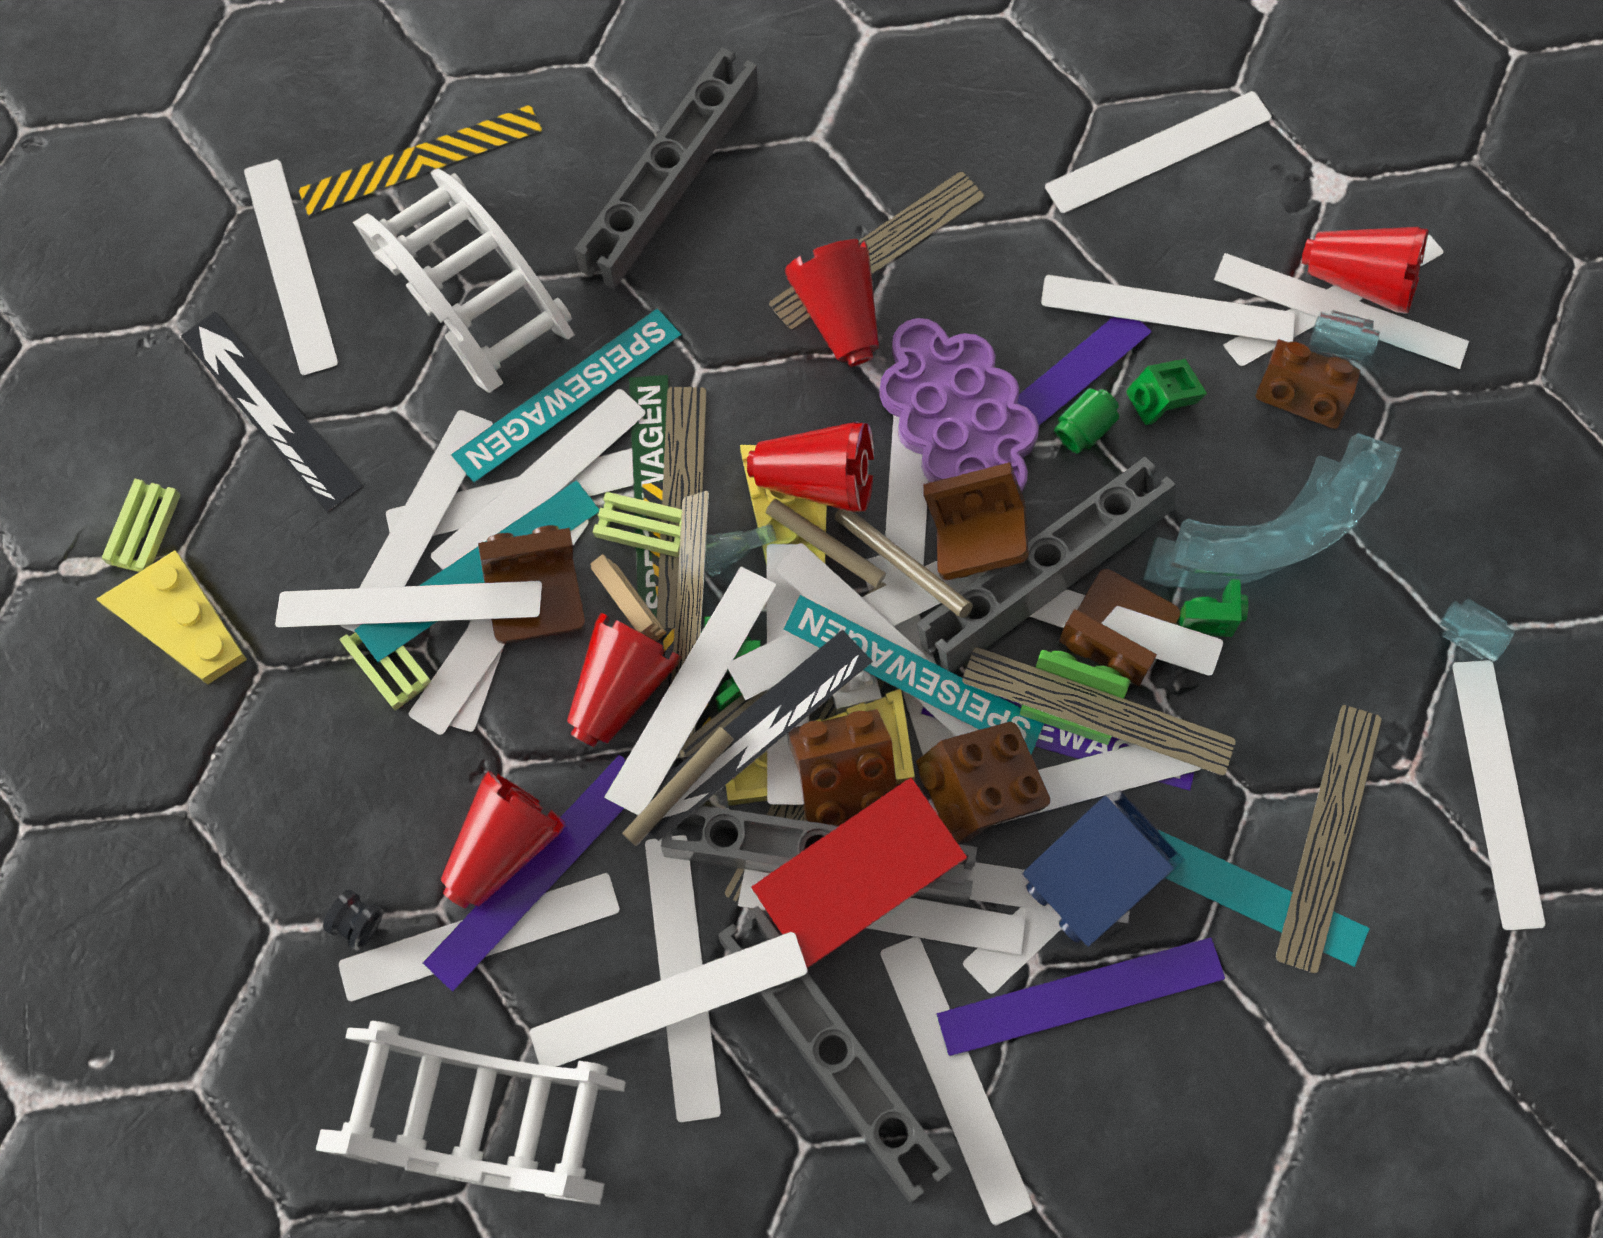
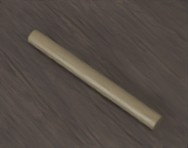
[835,509,973,618]

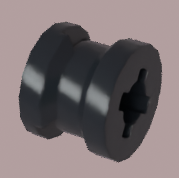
[323,889,383,951]

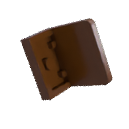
[923,462,1029,580]
[478,525,585,644]
[1059,569,1180,687]
[787,709,897,826]
[915,722,1051,844]

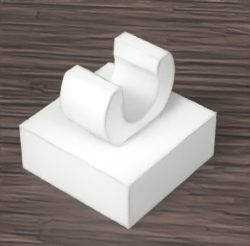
[832,671,881,713]

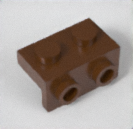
[1255,339,1361,429]

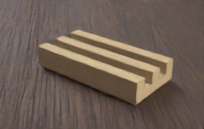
[591,554,667,641]

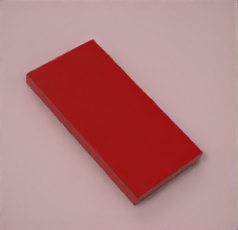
[751,777,967,969]

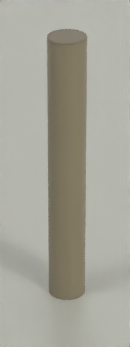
[766,499,886,588]
[622,727,734,846]

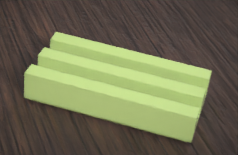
[102,479,181,572]
[593,492,682,557]
[339,633,431,711]

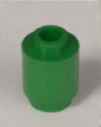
[1054,388,1119,454]

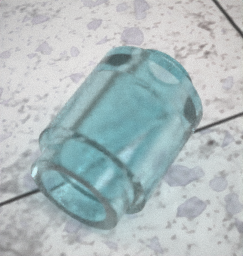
[1310,310,1380,363]
[1439,598,1515,662]

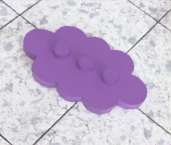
[879,318,1039,493]

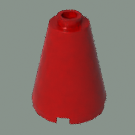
[1302,227,1429,314]
[785,239,879,367]
[747,422,874,513]
[567,613,682,748]
[440,771,566,909]

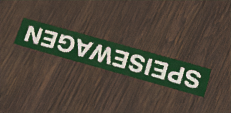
[629,375,668,618]

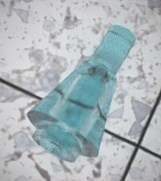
[704,523,777,578]

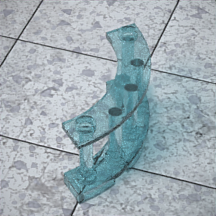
[1143,433,1402,590]

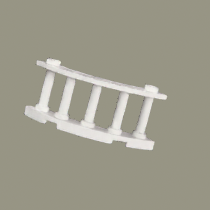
[353,168,575,393]
[316,1021,626,1205]

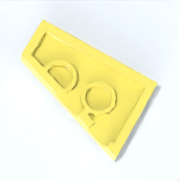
[97,550,247,685]

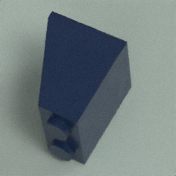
[1021,790,1185,947]

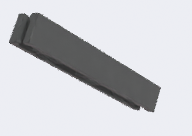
[574,47,758,290]
[917,457,1176,673]
[660,805,977,904]
[718,905,953,1203]

